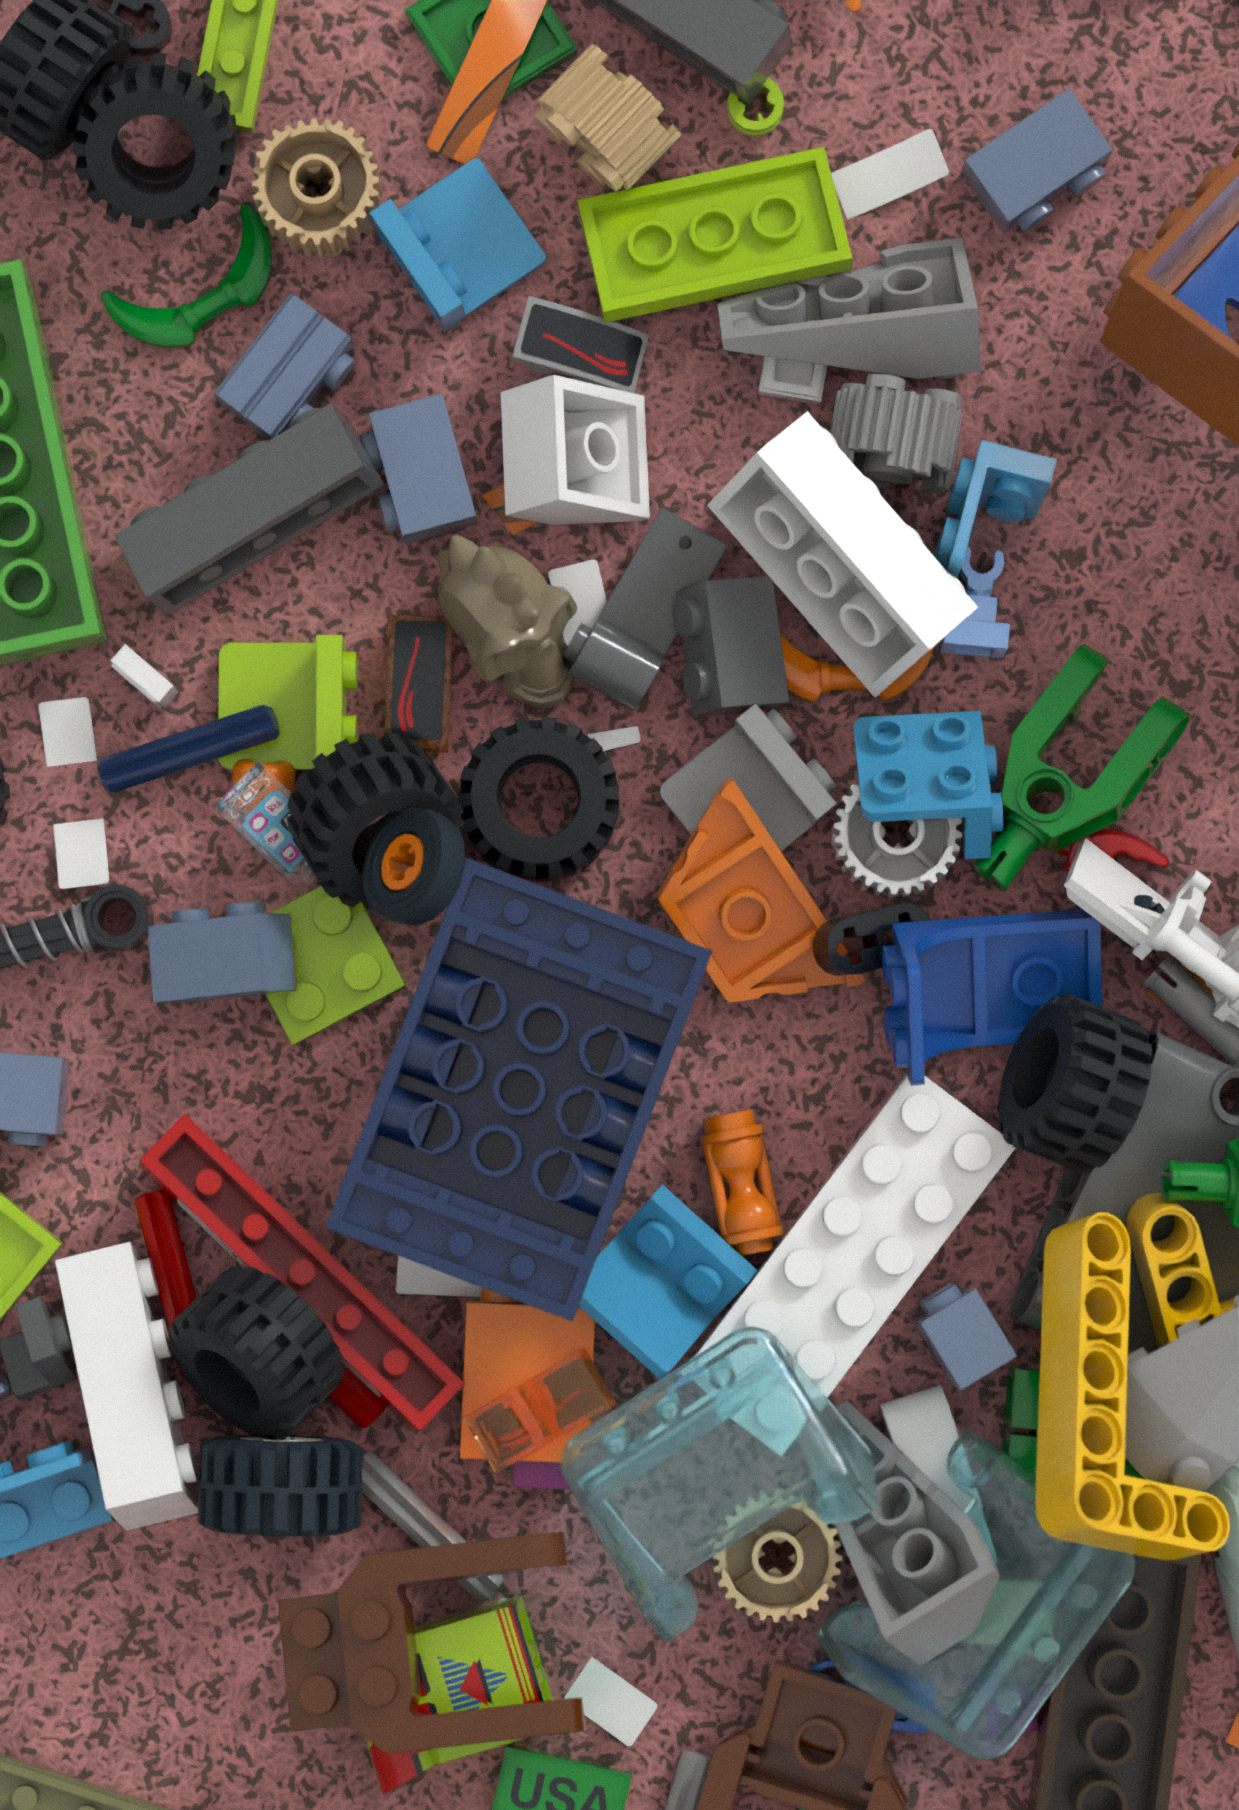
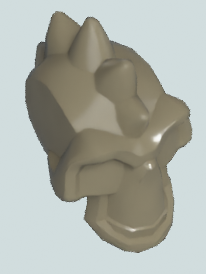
[438,534,577,708]

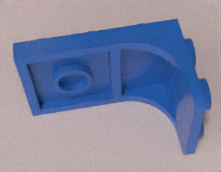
[882,909,1102,1086]

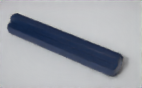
[97,705,280,792]

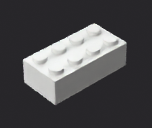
[707,412,978,698]

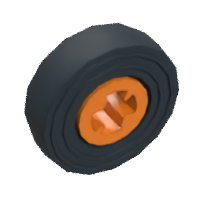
[362,807,465,926]

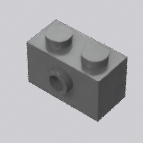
[674,576,789,717]

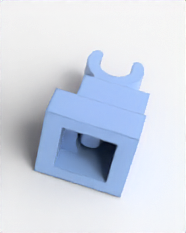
[940,547,1010,659]

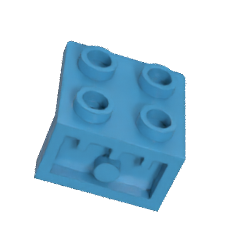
[370,158,546,332]
[934,440,1057,578]
[579,1184,758,1379]
[0,1440,114,1559]

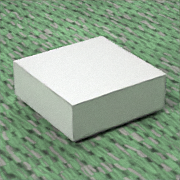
[111,644,179,709]

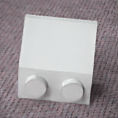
[501,375,650,525]

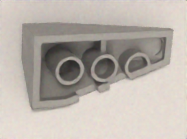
[717,237,982,379]
[1125,1295,1239,1492]
[797,1400,1000,1666]

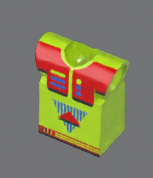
[367,1595,553,1794]

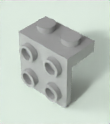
[660,703,837,851]

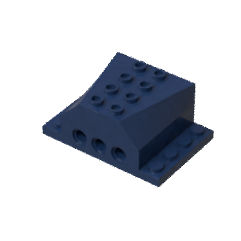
[325,858,712,1322]

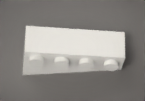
[55,1242,198,1531]

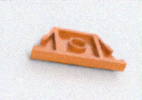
[656,776,866,1003]

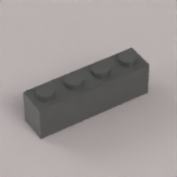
[592,0,793,105]
[114,403,384,615]

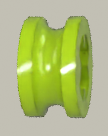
[727,78,784,137]

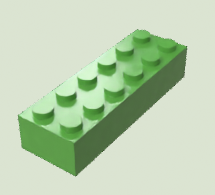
[0,259,108,666]

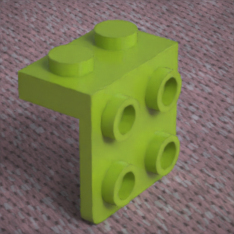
[218,635,358,770]

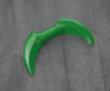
[101,204,272,348]

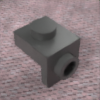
[0,1297,78,1400]

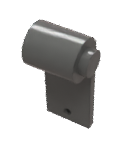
[562,507,728,711]

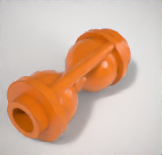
[699,1109,784,1256]

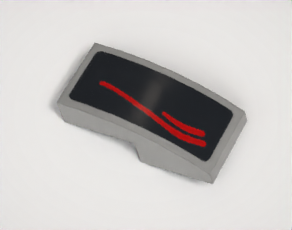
[512,295,649,393]

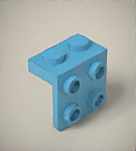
[853,711,1003,859]

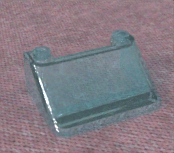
[561,1327,880,1642]
[816,1427,1135,1759]

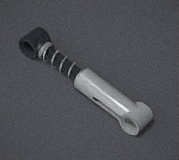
[0,885,154,974]

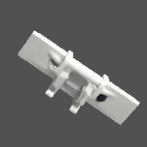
[1064,838,1239,1028]

